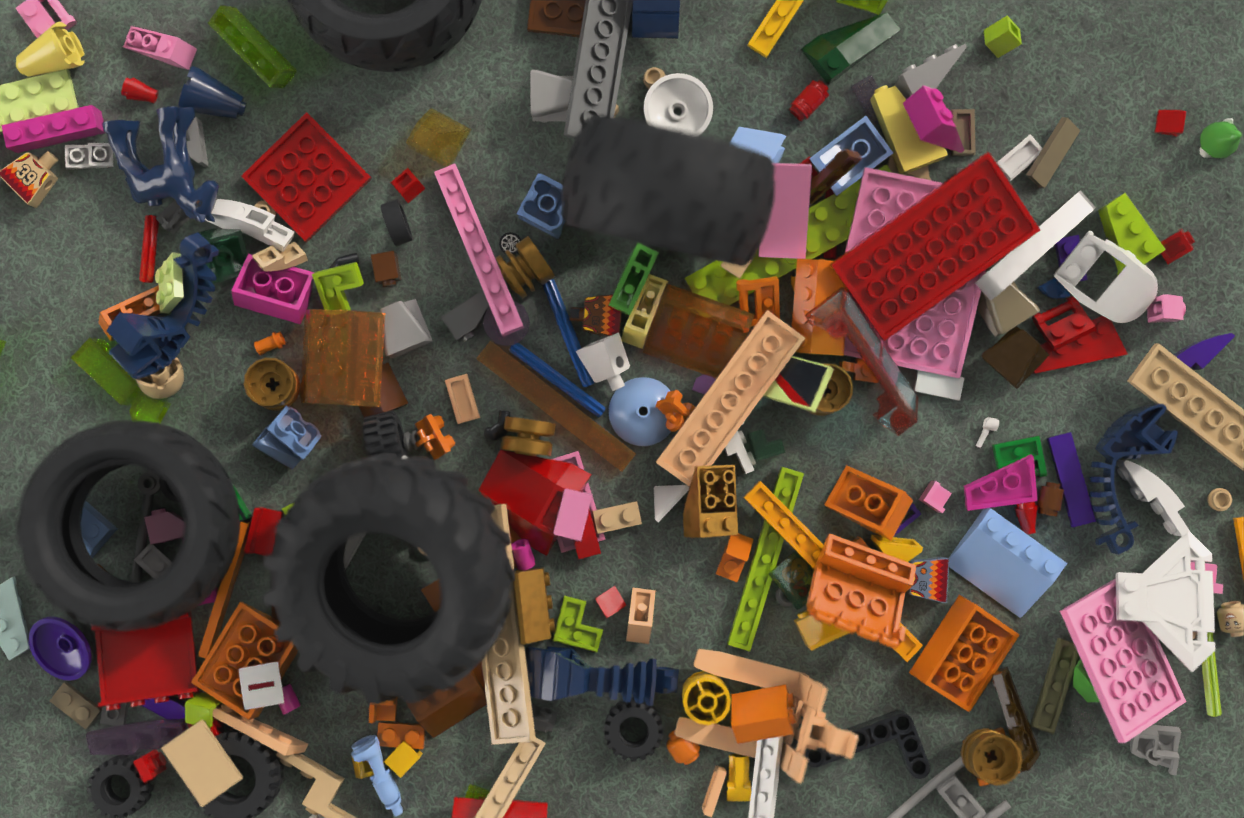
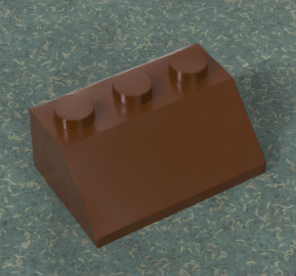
[406,671,487,738]

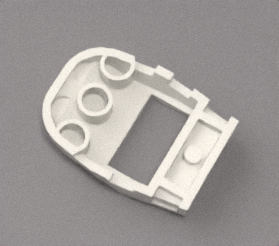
[1053,230,1158,323]

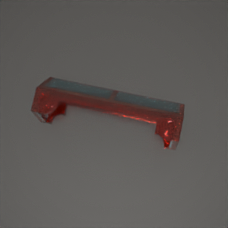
[804,287,918,436]

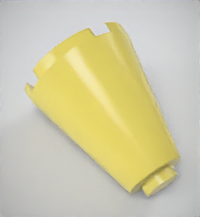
[16,22,85,77]

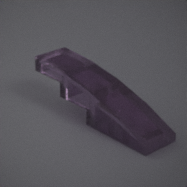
[85,719,187,755]

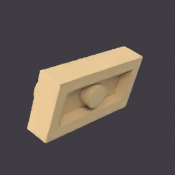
[591,501,642,534]

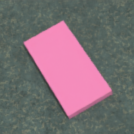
[759,163,812,259]

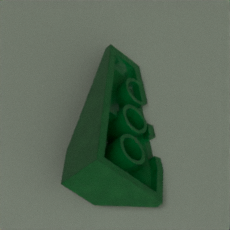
[801,12,901,85]

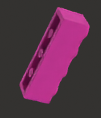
[1,105,105,153]

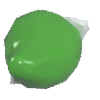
[1199,118,1242,159]

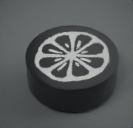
[499,232,521,256]

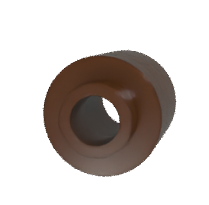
[1037,482,1064,517]

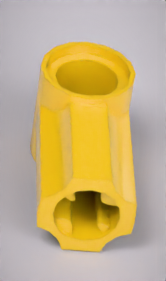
[726,754,751,801]

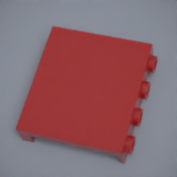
[91,611,200,711]

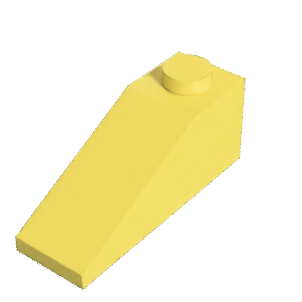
[621,274,668,349]

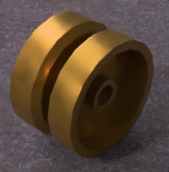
[501,417,556,456]

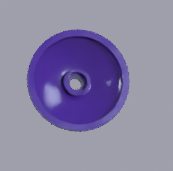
[29,617,92,680]

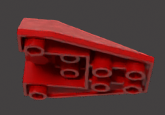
[478,450,592,556]

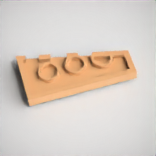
[213,703,308,756]

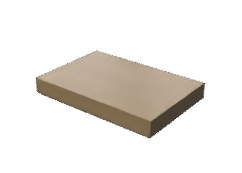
[161,719,243,807]

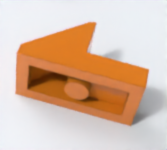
[715,533,753,582]

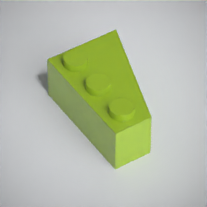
[1098,193,1166,275]

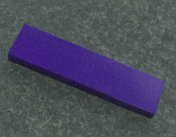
[1047,432,1096,527]

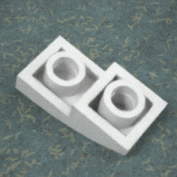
[65,143,113,169]

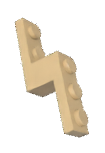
[276,752,356,818]

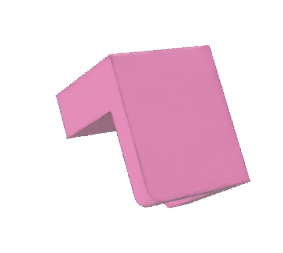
[918,481,952,513]

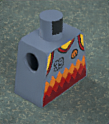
[906,557,949,603]

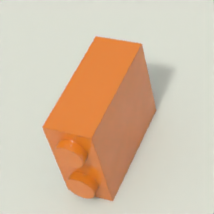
[731,684,796,744]

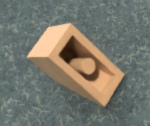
[626,588,655,644]

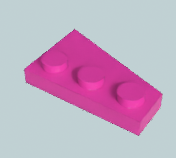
[964,454,1038,511]

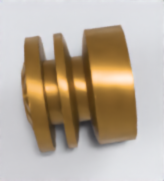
[495,236,555,299]
[244,358,301,411]
[806,364,853,416]
[961,728,1022,786]

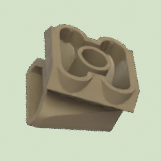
[977,281,1040,337]

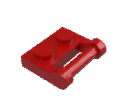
[1032,296,1096,351]

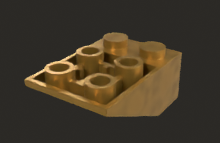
[683,465,738,538]

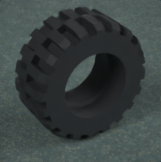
[188,729,284,818]

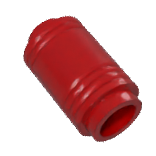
[789,80,829,122]

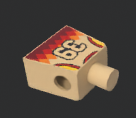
[0,151,59,208]

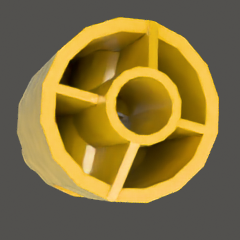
[681,671,731,725]

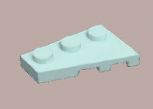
[0,576,30,661]

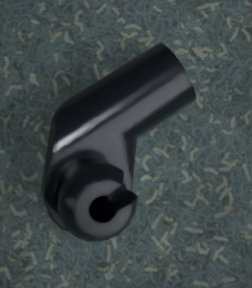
[329,253,359,268]
[484,410,511,441]

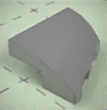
[1130,725,1181,775]

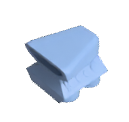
[730,127,786,163]

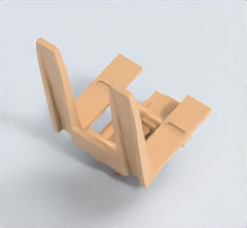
[674,649,858,783]

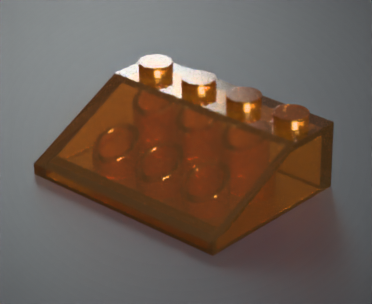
[643,284,754,378]

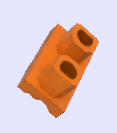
[656,390,695,432]
[415,414,455,460]

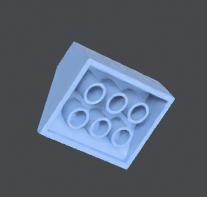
[949,508,1067,618]

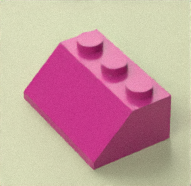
[231,254,314,325]

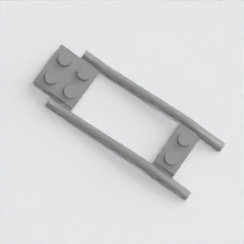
[887,756,1011,818]

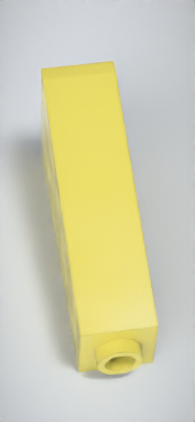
[870,85,948,175]

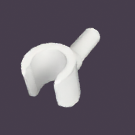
[976,417,999,448]

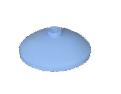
[609,377,671,446]

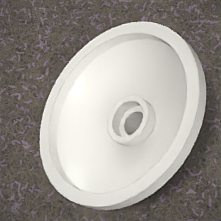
[644,73,713,135]

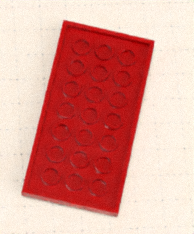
[830,152,1041,341]

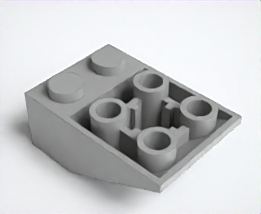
[894,44,967,100]

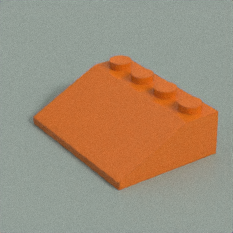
[909,595,1019,713]
[191,602,298,720]

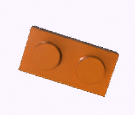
[377,721,425,749]

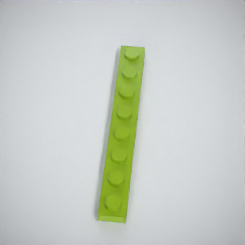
[727,467,804,651]

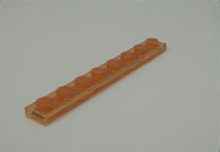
[476,341,636,472]

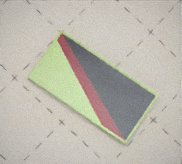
[763,356,834,412]

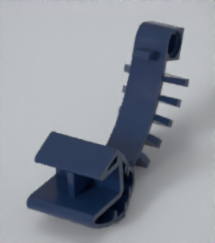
[632,0,680,39]
[107,233,219,379]
[1089,404,1178,555]
[526,646,679,706]

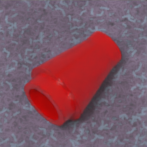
[121,77,159,104]
[1014,502,1038,534]

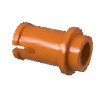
[254,331,286,356]

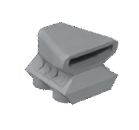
[530,70,573,122]
[373,299,433,359]

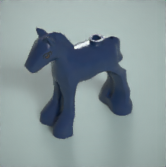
[102,106,219,223]

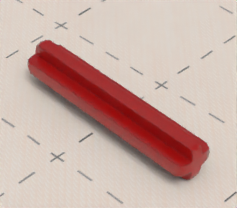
[139,215,159,283]

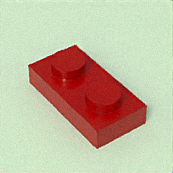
[133,749,167,783]

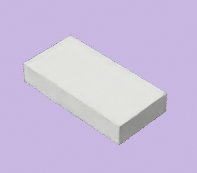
[997,134,1042,182]
[913,370,964,401]

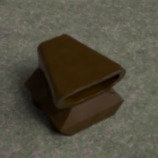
[981,326,1049,389]

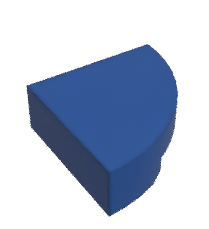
[1037,278,1070,299]

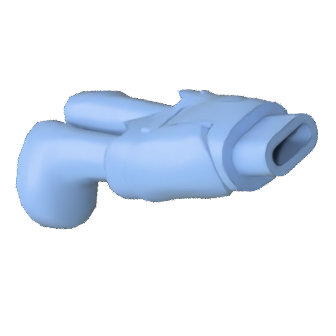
[351,735,403,817]

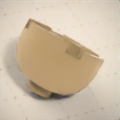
[136,357,184,399]

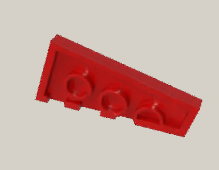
[1033,315,1128,374]

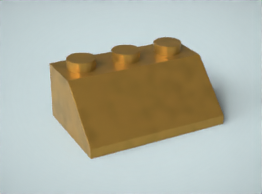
[514,567,555,645]

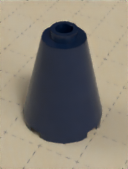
[178,66,247,119]

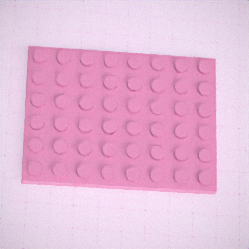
[844,167,986,378]

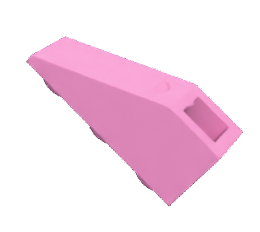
[123,26,197,70]

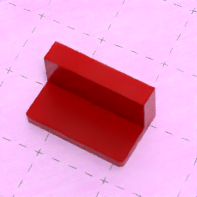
[244,507,283,556]

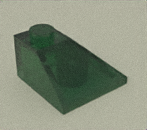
[190,228,248,284]

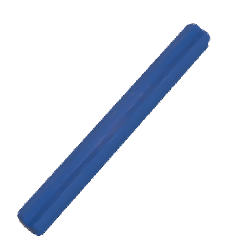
[543,279,595,387]
[509,341,606,417]

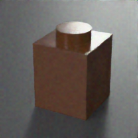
[371,251,402,287]

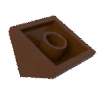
[347,362,409,418]

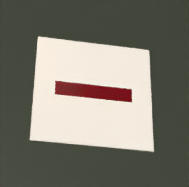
[238,662,284,710]

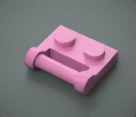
[16,0,77,38]

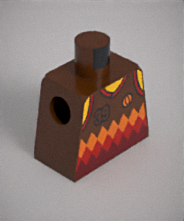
[570,294,621,337]

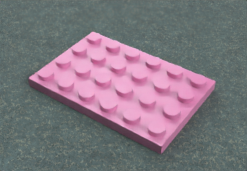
[1060,578,1186,743]

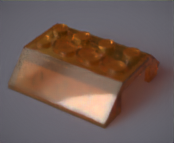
[300,309,385,407]

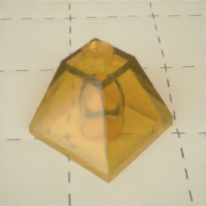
[406,108,471,167]

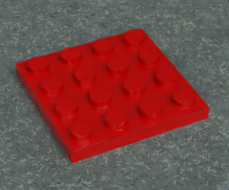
[241,112,372,242]

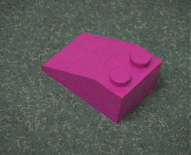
[903,85,964,153]

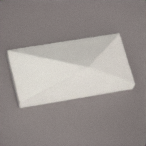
[654,485,689,523]

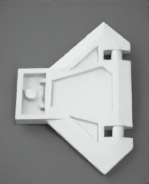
[1116,532,1215,672]

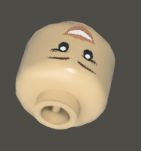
[1217,601,1244,637]

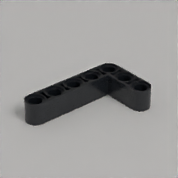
[803,710,930,779]

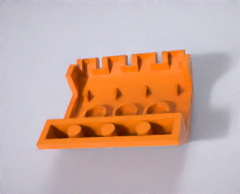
[807,534,916,649]

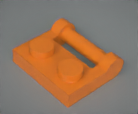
[736,276,780,327]

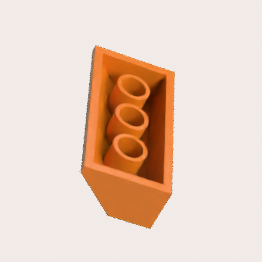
[791,258,849,356]

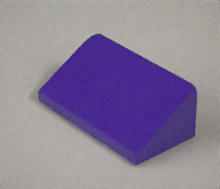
[142,696,185,727]

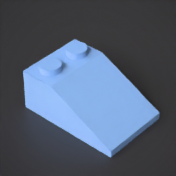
[809,116,893,196]

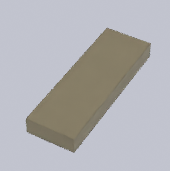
[1026,117,1080,189]

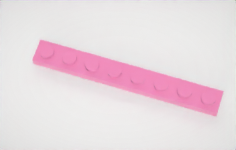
[434,164,524,337]

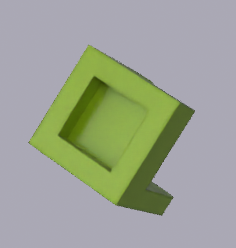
[984,15,1022,58]
[185,692,222,729]

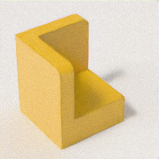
[384,741,423,778]

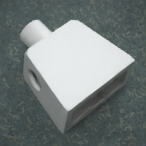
[576,332,630,391]

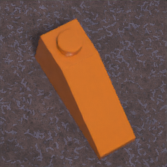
[98,285,160,342]

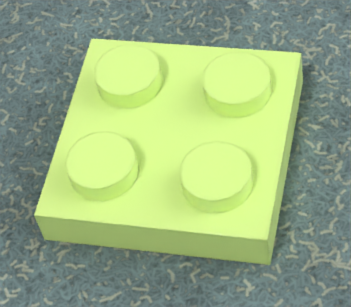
[155,253,183,314]

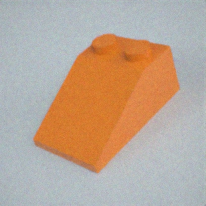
[824,465,913,541]

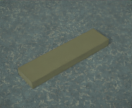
[1030,638,1079,734]

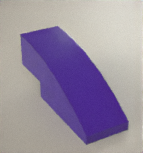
[1174,333,1235,370]

